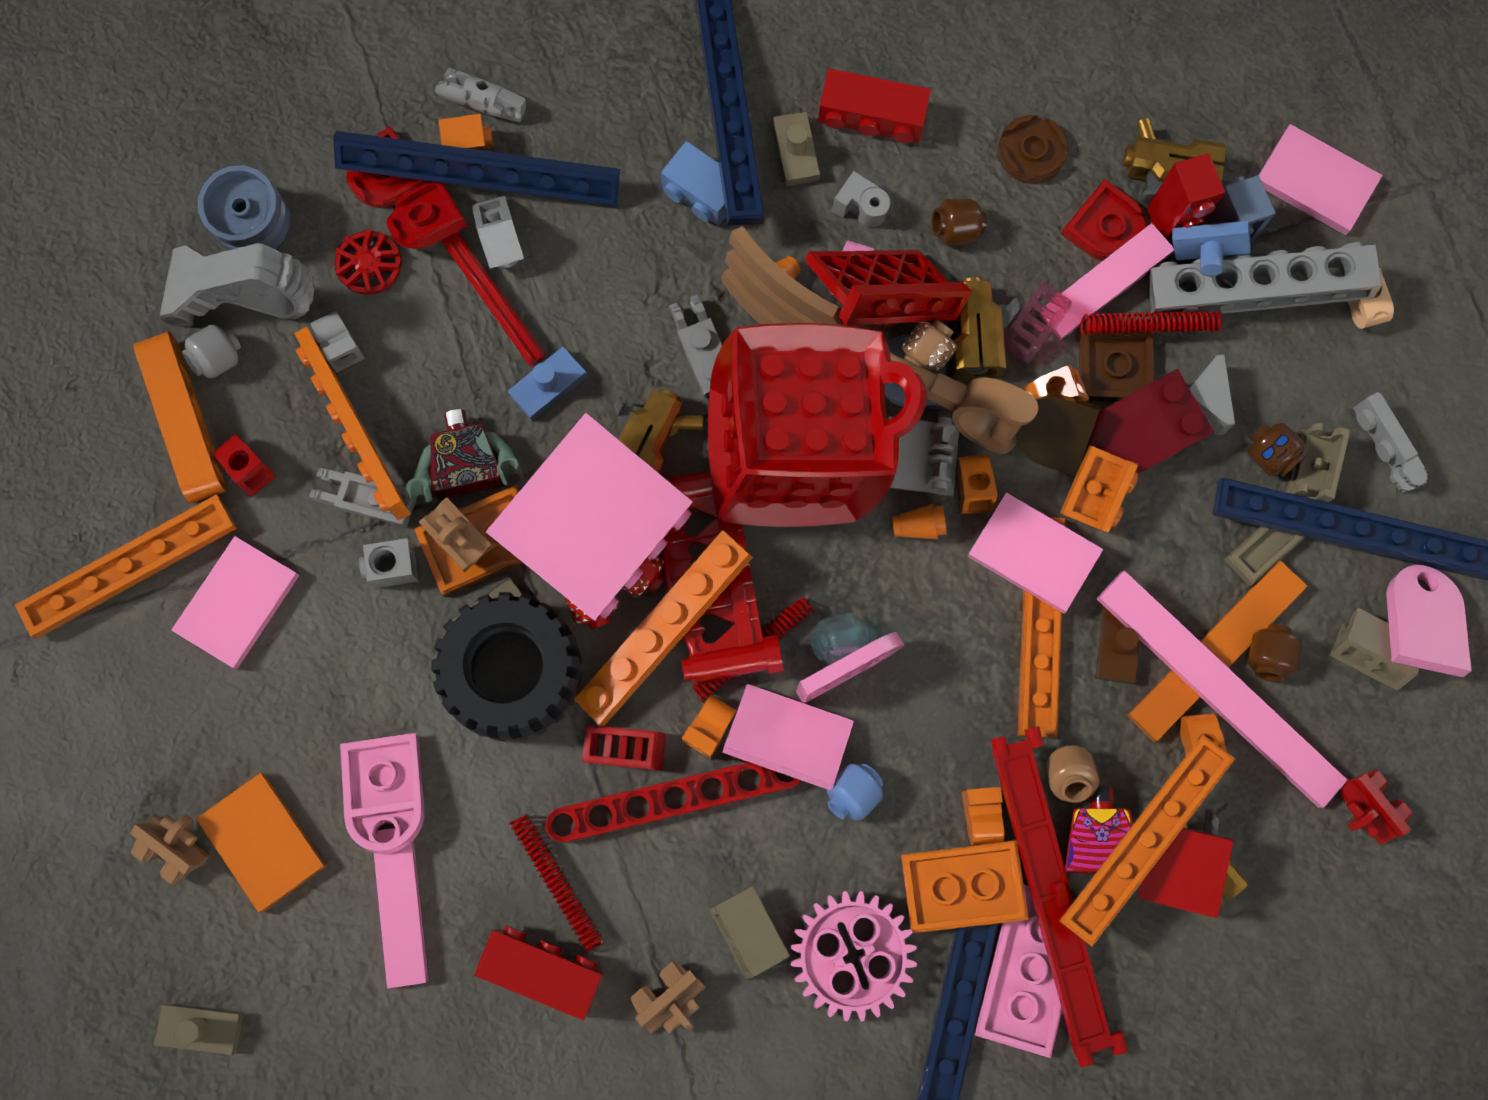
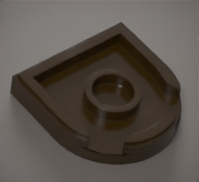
[1016,393,1100,476]

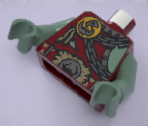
[406,409,524,503]

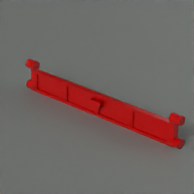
[990,726,1128,1067]

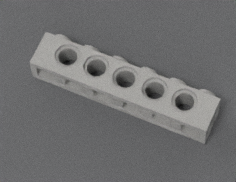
[1148,242,1382,320]

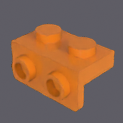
[1060,445,1138,533]

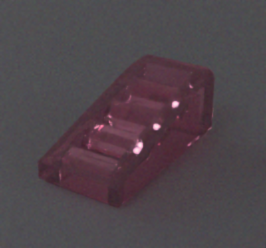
[1004,281,1072,364]

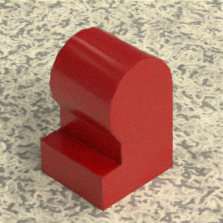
[213,434,276,498]

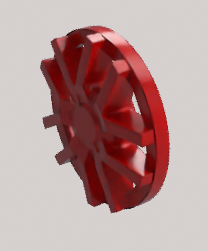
[334,229,402,295]

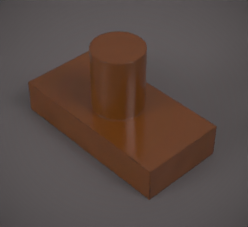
[1095,606,1140,684]

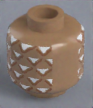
[902,319,957,373]

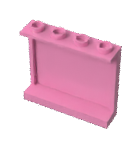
[486,413,692,621]

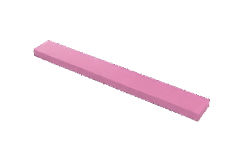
[1097,571,1347,808]

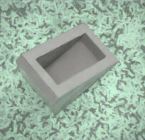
[1190,354,1235,435]

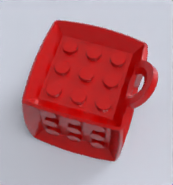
[708,323,926,527]

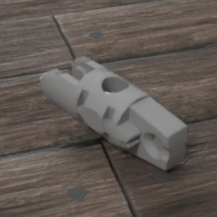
[434,68,526,122]

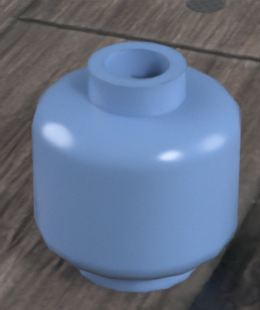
[826,764,883,821]

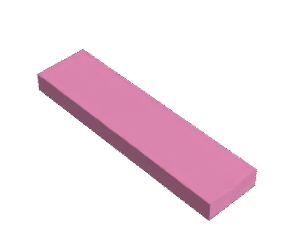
[1038,223,1174,341]
[374,828,429,989]

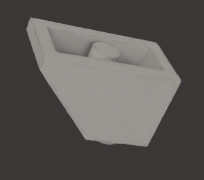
[472,196,524,269]

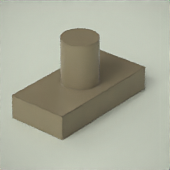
[772,111,820,187]
[154,1004,244,1055]

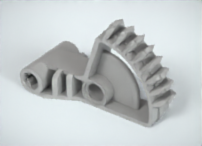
[159,243,315,327]

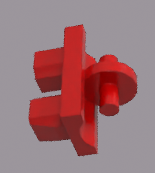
[1338,770,1412,845]

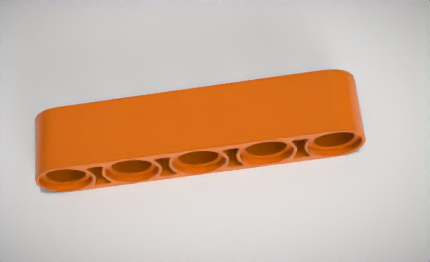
[133,331,227,504]

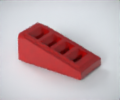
[582,725,666,771]

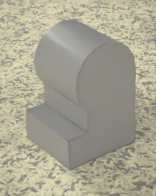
[832,171,890,227]
[310,310,365,373]

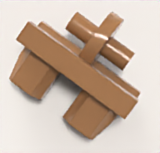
[419,497,493,572]
[130,815,210,885]
[630,961,706,1034]

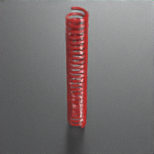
[1080,311,1222,335]
[692,597,815,703]
[508,814,604,952]

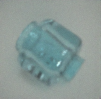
[811,613,869,665]

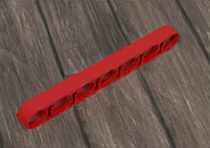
[545,762,800,843]

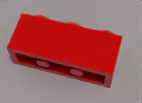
[818,68,931,143]
[1146,153,1225,244]
[474,925,604,1021]

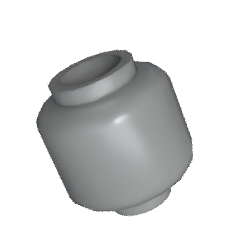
[182,325,241,378]

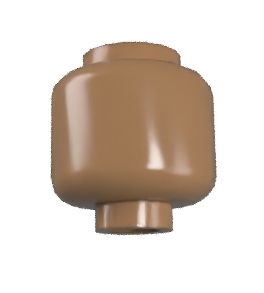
[1046,745,1099,803]

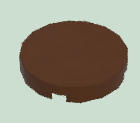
[998,115,1068,184]

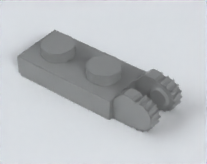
[669,295,722,398]
[1353,392,1428,493]
[309,468,417,528]

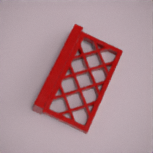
[805,250,972,325]

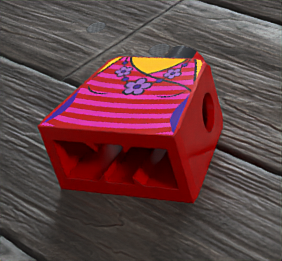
[1065,786,1133,874]

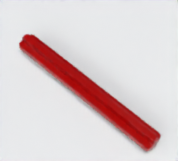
[441,232,545,367]

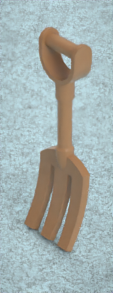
[721,226,1038,454]

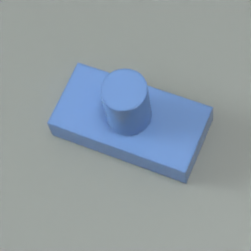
[1172,221,1251,276]
[508,347,587,421]

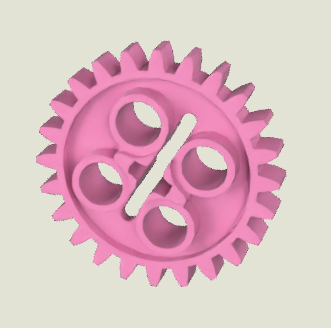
[790,891,917,1022]

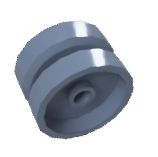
[198,165,290,250]

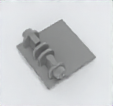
[888,416,959,497]

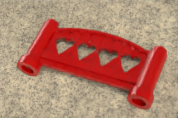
[662,470,784,683]

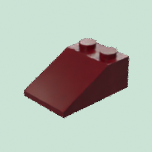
[1085,368,1214,474]

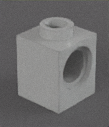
[359,538,419,588]

